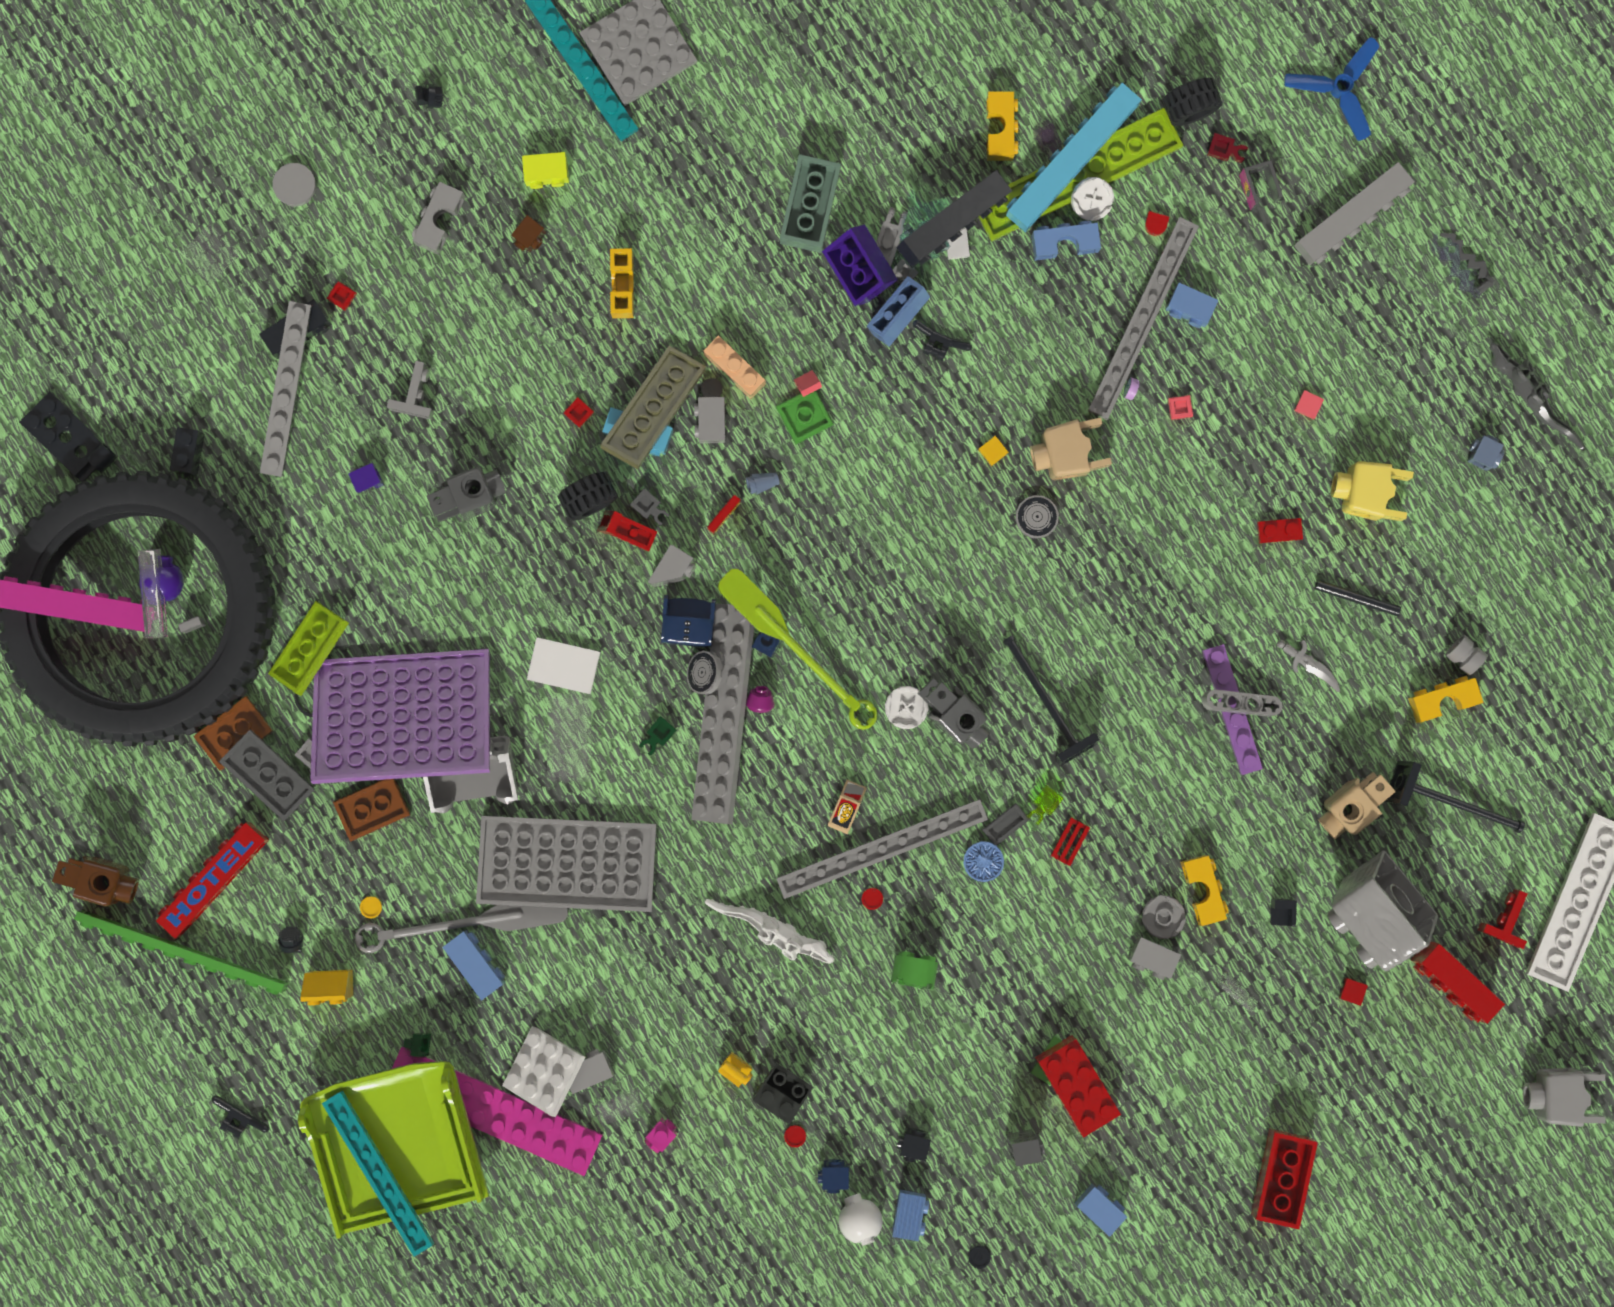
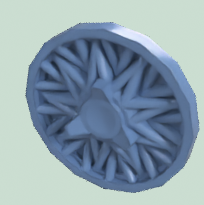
[963,841,1004,882]

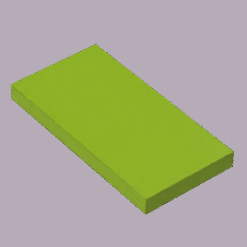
[268,601,349,696]

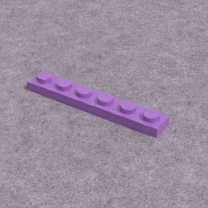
[1202,644,1263,775]

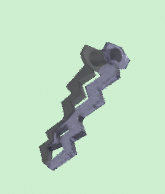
[1431,233,1495,299]

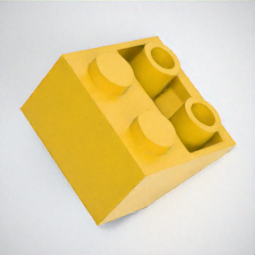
[300,970,353,1005]

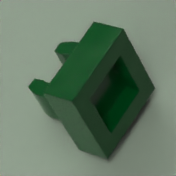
[403,1032,431,1057]

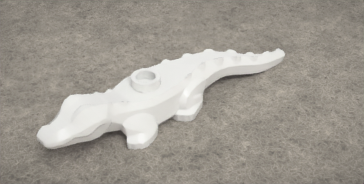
[705,899,834,964]

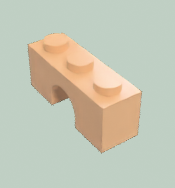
[703,335,766,399]

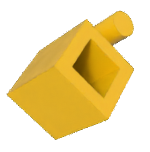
[718,1051,753,1088]

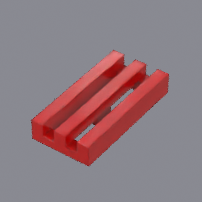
[1050,817,1090,866]

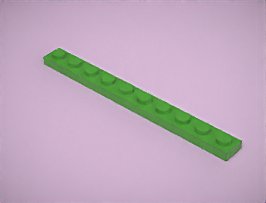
[74,910,289,995]

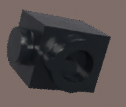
[896,1128,931,1163]

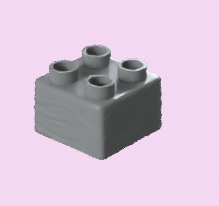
[1328,850,1438,971]

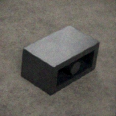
[169,427,205,476]

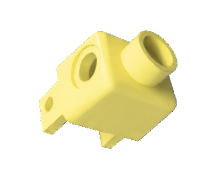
[1331,461,1414,521]

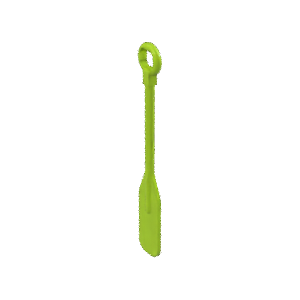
[718,569,878,730]

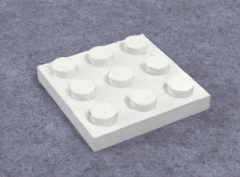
[502,1026,585,1117]

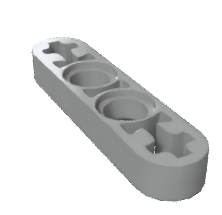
[1201,690,1282,717]

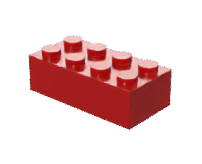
[1411,942,1505,1024]
[1035,1035,1121,1138]
[1251,1128,1318,1230]

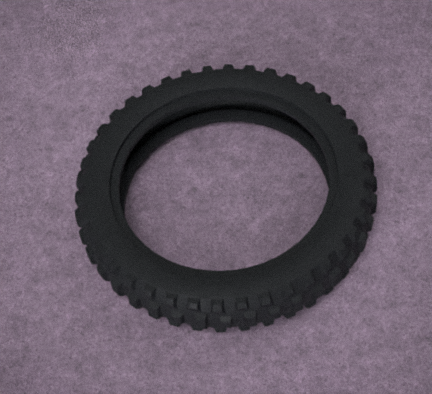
[0,471,276,747]

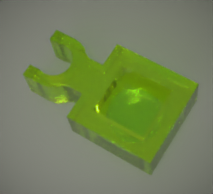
[1026,785,1064,826]

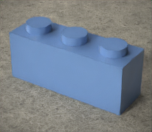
[867,276,930,347]
[442,930,505,1001]

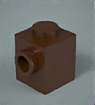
[511,215,546,253]

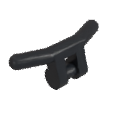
[913,320,972,362]
[211,1095,270,1140]

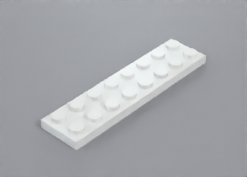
[1525,813,1614,992]

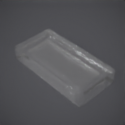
[594,1089,643,1126]

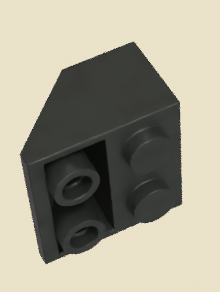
[752,1063,813,1125]

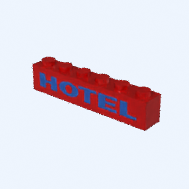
[156,822,269,939]

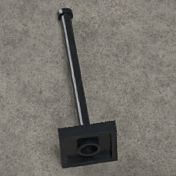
[1003,635,1100,767]
[1384,760,1525,833]

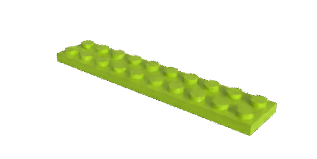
[979,108,1183,242]

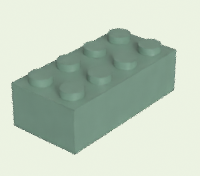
[780,154,841,253]

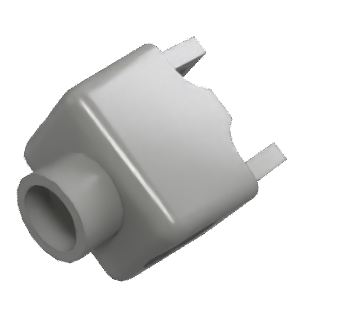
[1523,1067,1605,1127]

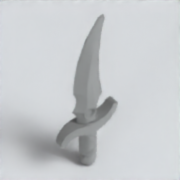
[1277,640,1340,692]

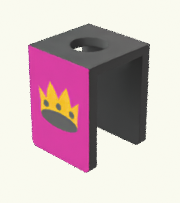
[1239,160,1283,210]

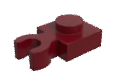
[1207,133,1248,163]

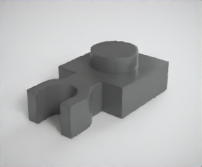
[630,488,669,526]

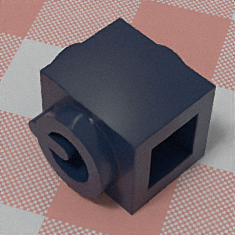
[752,632,782,658]
[818,1159,849,1194]

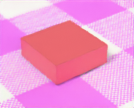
[794,370,822,397]
[1294,390,1324,420]
[1168,395,1193,420]

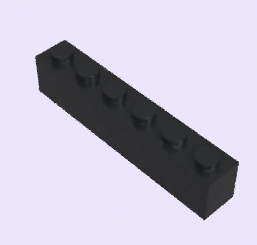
[896,170,1012,268]

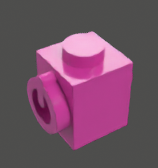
[644,1117,678,1153]

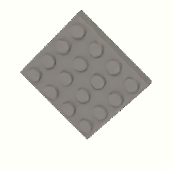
[579,0,697,106]

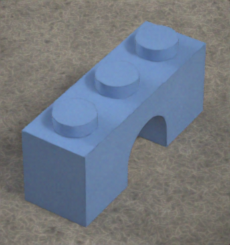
[1031,221,1101,261]

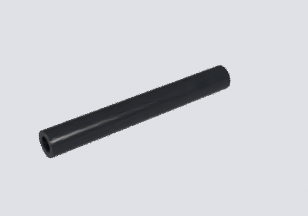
[1315,579,1401,617]

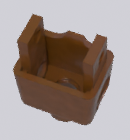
[52,856,139,906]

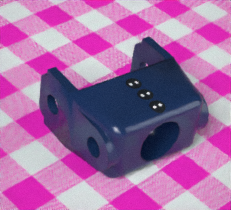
[661,595,716,647]

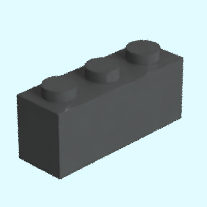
[1006,1129,1045,1167]

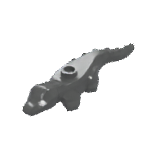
[1489,343,1585,450]

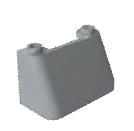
[423,736,518,813]

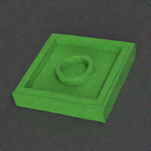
[776,391,834,445]

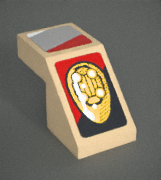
[828,780,867,834]

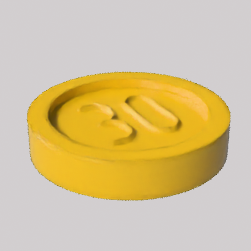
[360,896,382,918]

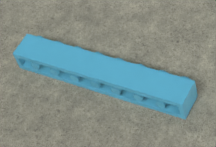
[1006,83,1142,233]

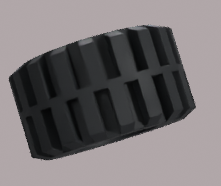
[1162,78,1223,126]
[557,472,618,521]

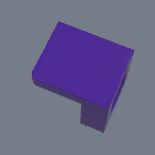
[348,463,384,493]

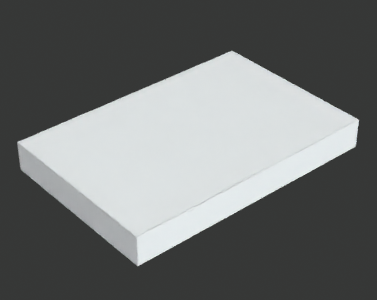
[527,638,601,694]

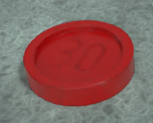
[861,888,883,910]
[784,1125,806,1148]

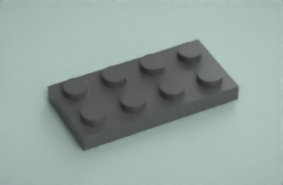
[219,729,315,821]

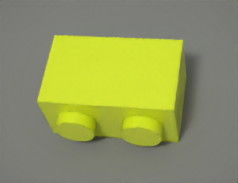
[522,152,569,189]

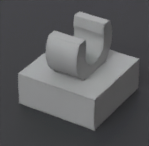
[893,259,919,286]

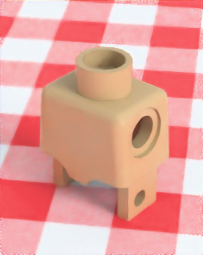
[1030,418,1112,480]
[1318,772,1396,839]

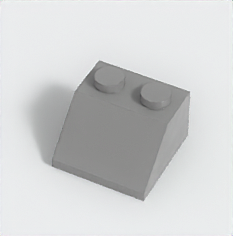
[648,545,696,588]

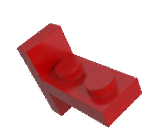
[597,511,657,551]
[1478,889,1528,949]

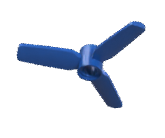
[1284,37,1379,141]

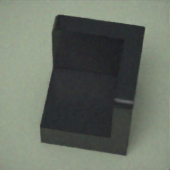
[1270,899,1297,927]

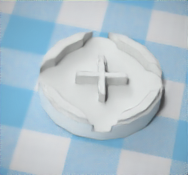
[1071,177,1114,221]
[885,686,928,729]

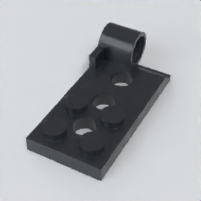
[19,391,117,482]

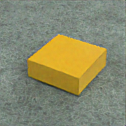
[978,436,1009,467]

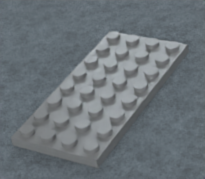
[476,816,657,912]

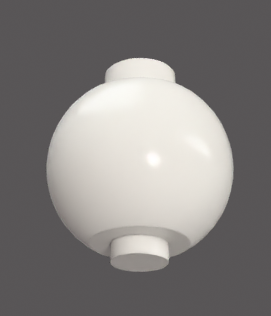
[839,1194,883,1246]

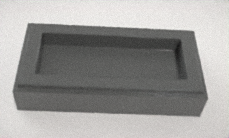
[982,803,1029,845]

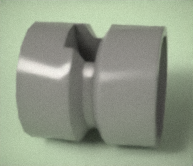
[1445,635,1488,676]

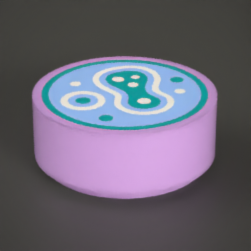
[1123,377,1139,400]

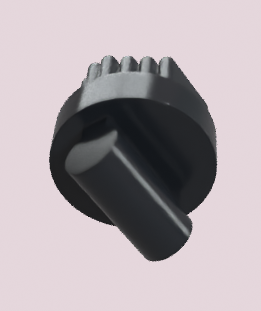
[415,84,443,109]
[278,926,304,953]

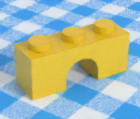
[987,92,1018,161]
[610,248,634,318]
[1408,676,1484,723]
[1181,855,1229,926]

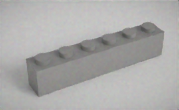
[1294,162,1415,265]

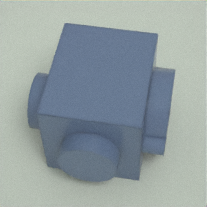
[1467,435,1504,471]

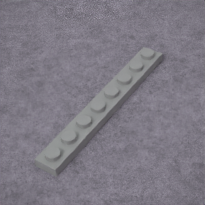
[260,301,312,477]

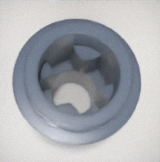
[746,472,779,495]

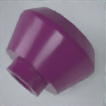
[746,686,775,713]

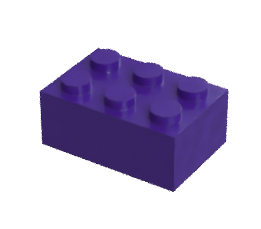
[822,224,898,306]

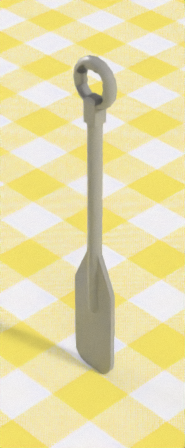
[355,905,568,953]

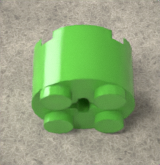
[891,951,938,990]

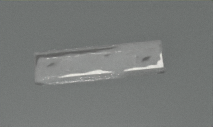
[138,549,168,638]

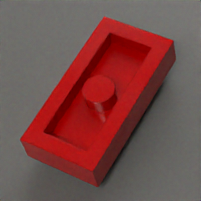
[1257,518,1303,544]

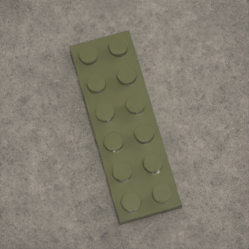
[601,345,706,469]

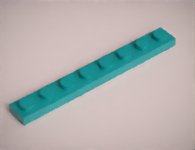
[525,0,638,142]
[322,1090,435,1257]

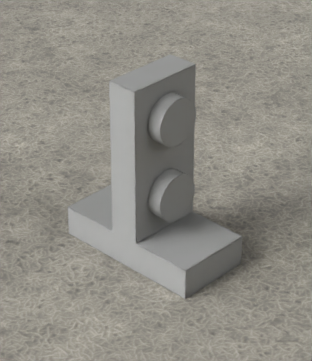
[387,361,434,420]

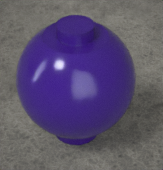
[139,555,184,605]

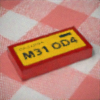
[707,495,741,535]

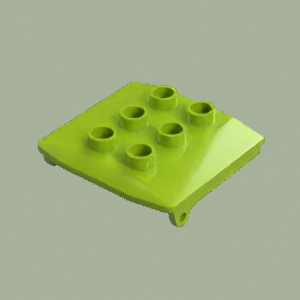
[298,1061,489,1239]

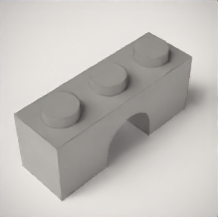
[412,182,466,255]

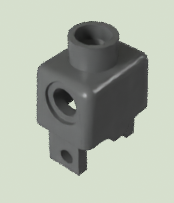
[427,467,507,523]
[917,678,990,749]

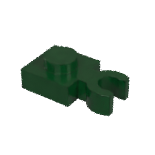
[639,716,677,756]

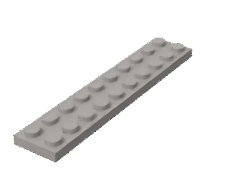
[691,604,754,825]

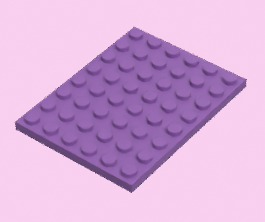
[310,649,490,784]

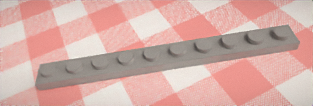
[1088,217,1199,420]
[776,799,988,899]

